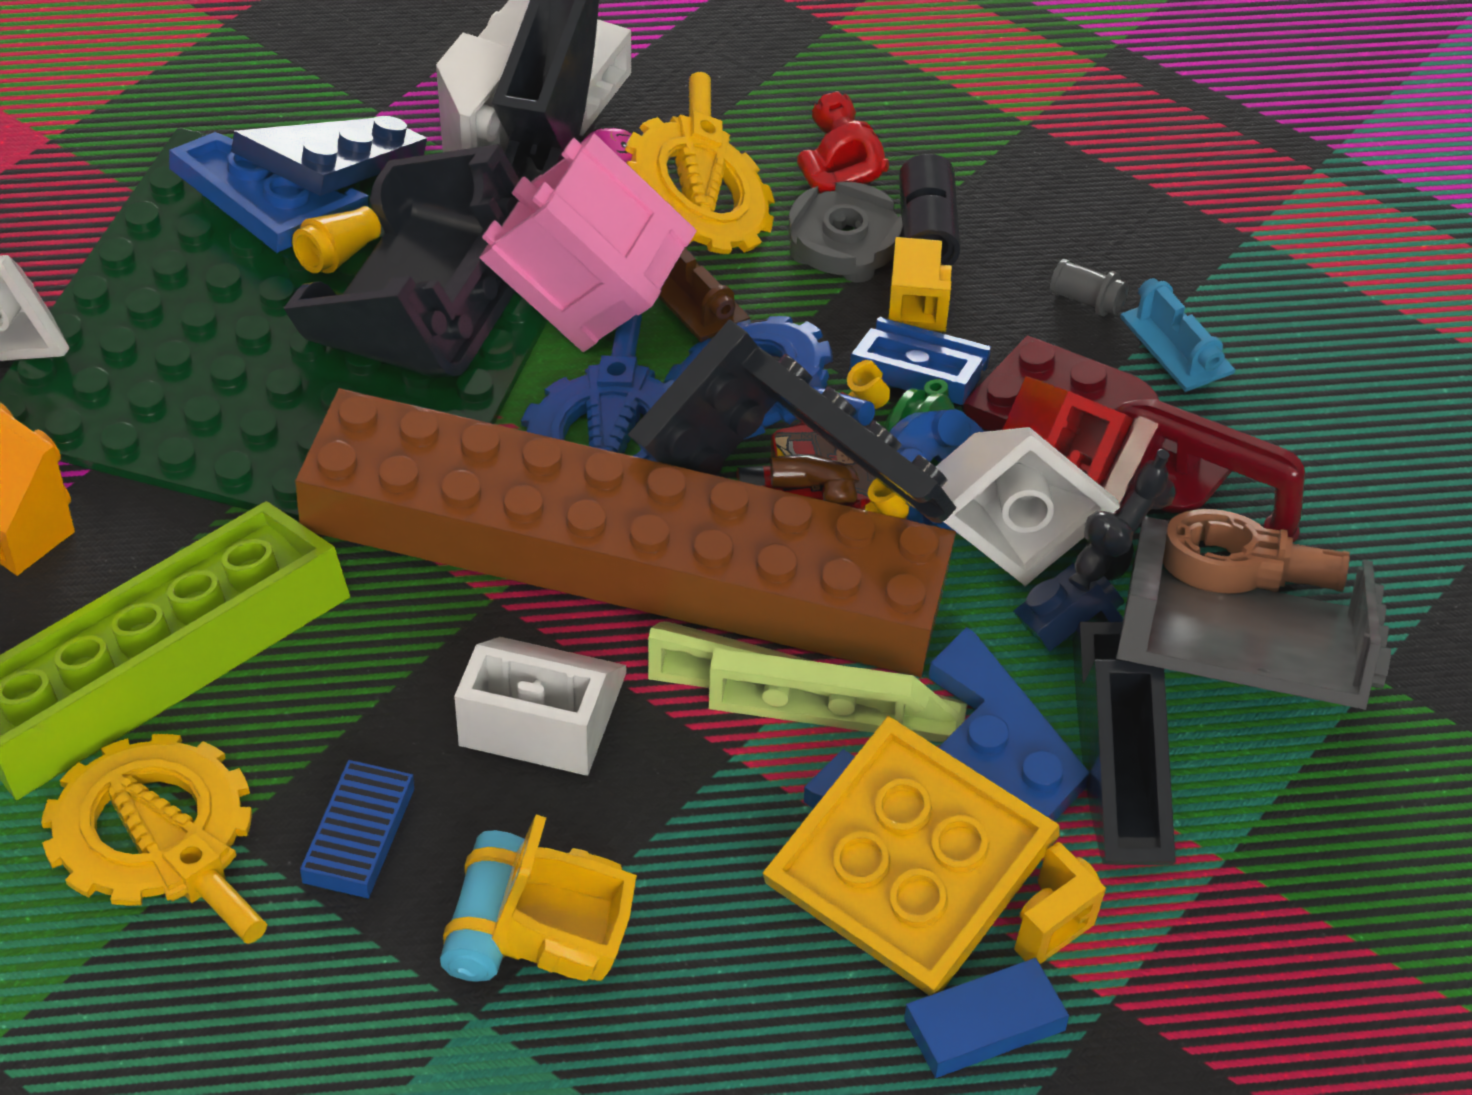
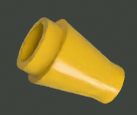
[292,206,381,273]

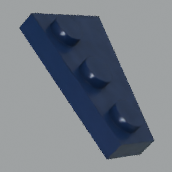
[231,116,427,196]

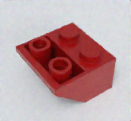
[1002,376,1134,486]

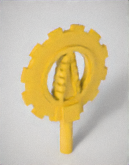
[625,72,775,254]
[41,734,267,944]

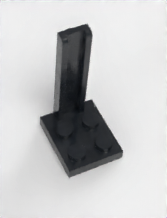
[628,319,956,523]

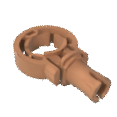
[1163,509,1350,594]

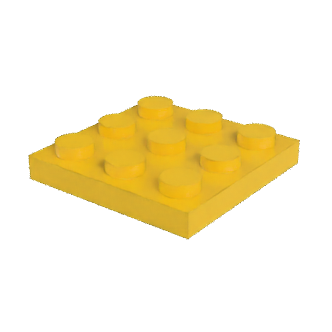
[763,716,1060,996]

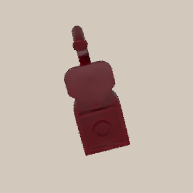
[963,335,1305,543]

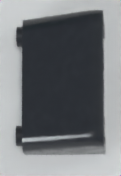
[284,144,520,378]

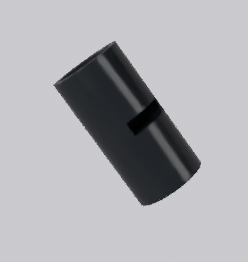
[899,154,960,265]

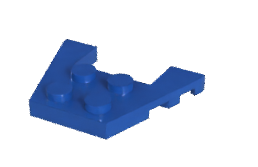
[804,627,1090,822]

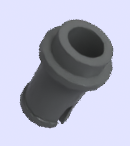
[1050,259,1129,317]

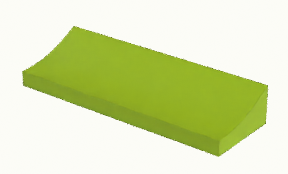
[0,501,350,801]

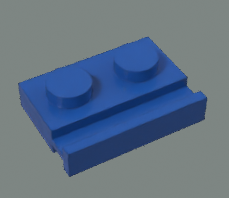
[849,317,991,405]

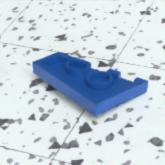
[169,132,368,253]

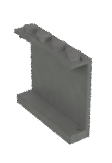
[1116,517,1391,710]

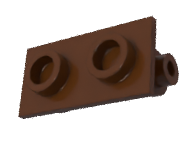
[658,246,750,342]

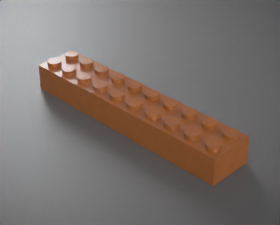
[295,388,956,677]

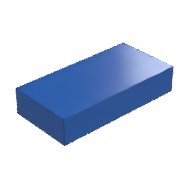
[904,958,1069,1078]

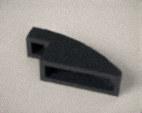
[492,0,599,182]
[1072,622,1176,865]

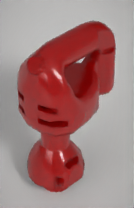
[797,91,889,194]

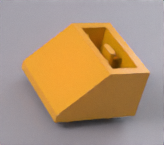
[0,402,75,576]

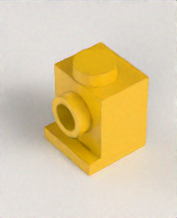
[888,237,952,332]

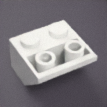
[436,33,512,153]
[454,637,626,776]

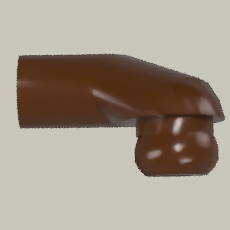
[770,454,860,506]

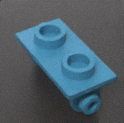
[1120,278,1235,392]

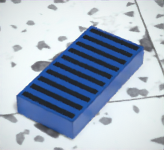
[300,760,415,899]

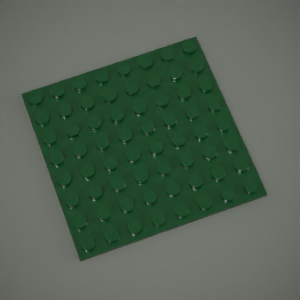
[0,127,548,522]

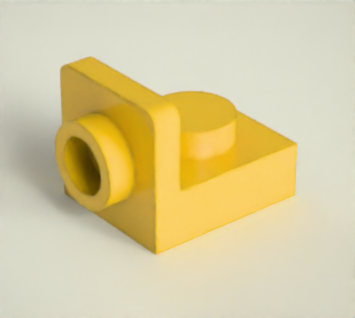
[1014,842,1106,964]

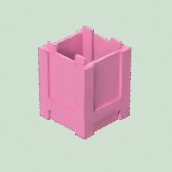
[479,133,697,352]

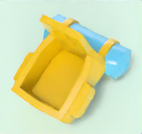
[440,814,637,982]

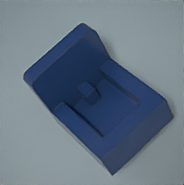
[1013,563,1125,651]

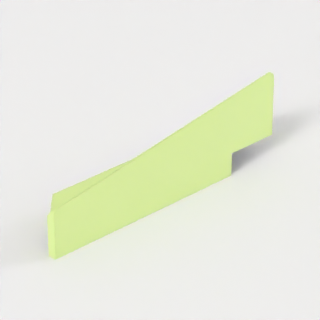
[648,622,967,743]

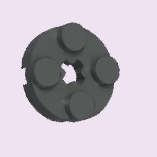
[788,182,903,282]

